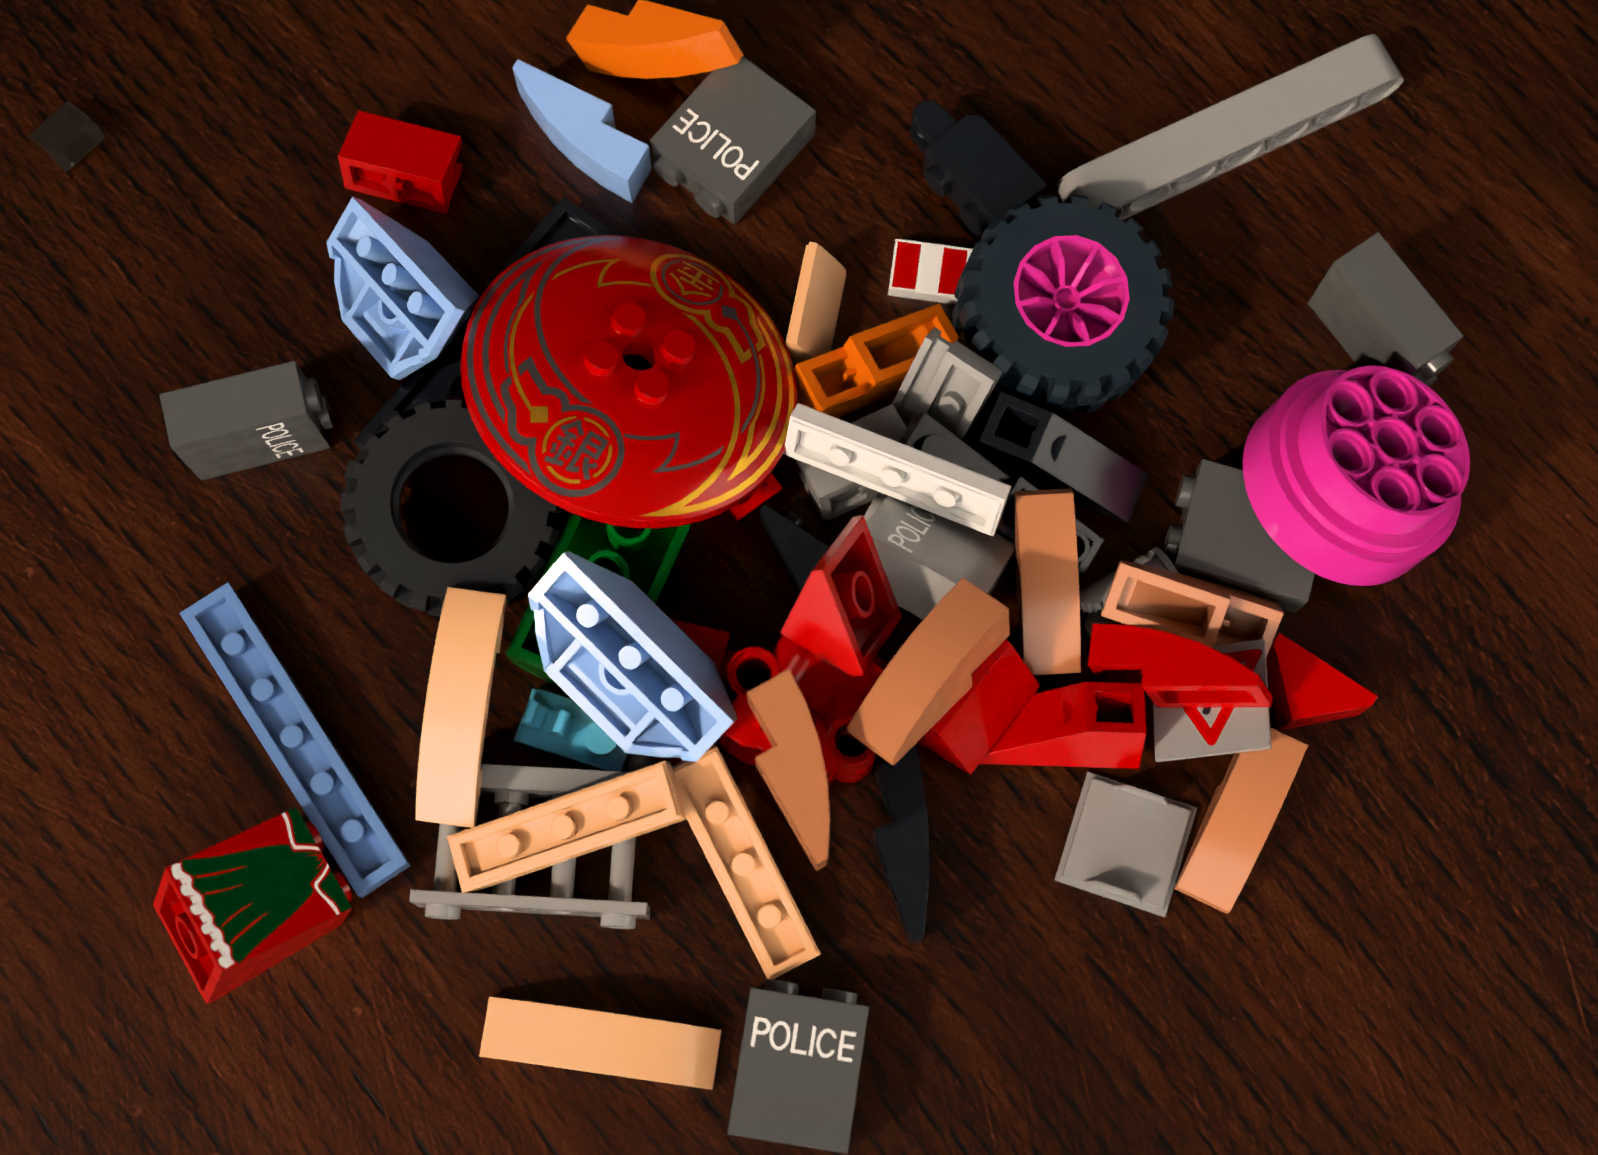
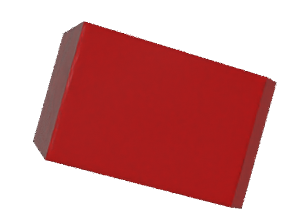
[1266,632,1378,730]

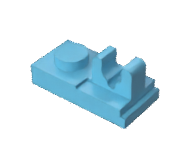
[513,688,630,772]

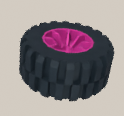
[952,194,1174,417]

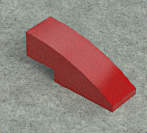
[1088,623,1272,708]

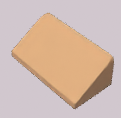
[786,242,846,364]

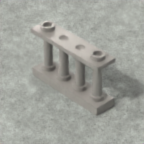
[409,764,651,929]

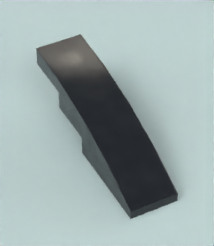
[872,745,929,946]

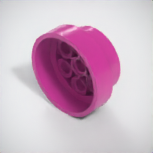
[1243,366,1470,586]

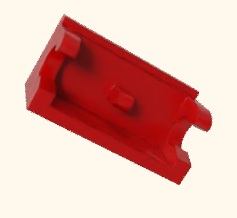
[338,110,462,214]

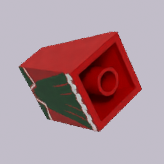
[153,807,352,1005]

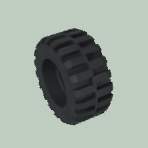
[341,395,563,617]

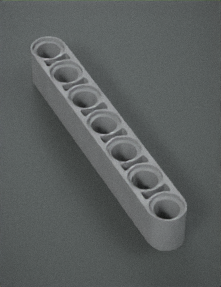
[1056,34,1404,220]

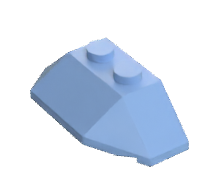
[327,196,479,380]
[528,551,738,762]

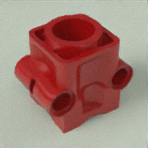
[719,635,887,788]

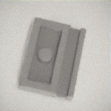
[892,327,1003,442]

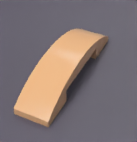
[416,587,507,828]
[479,997,722,1090]

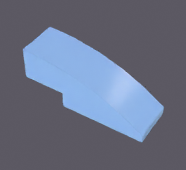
[513,59,652,203]

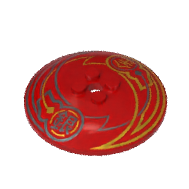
[460,235,797,528]

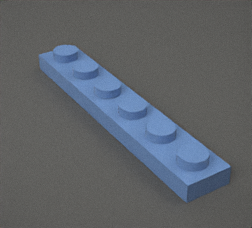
[179,582,411,898]

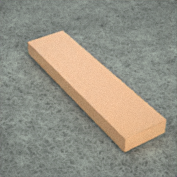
[672,745,821,980]
[447,761,687,893]

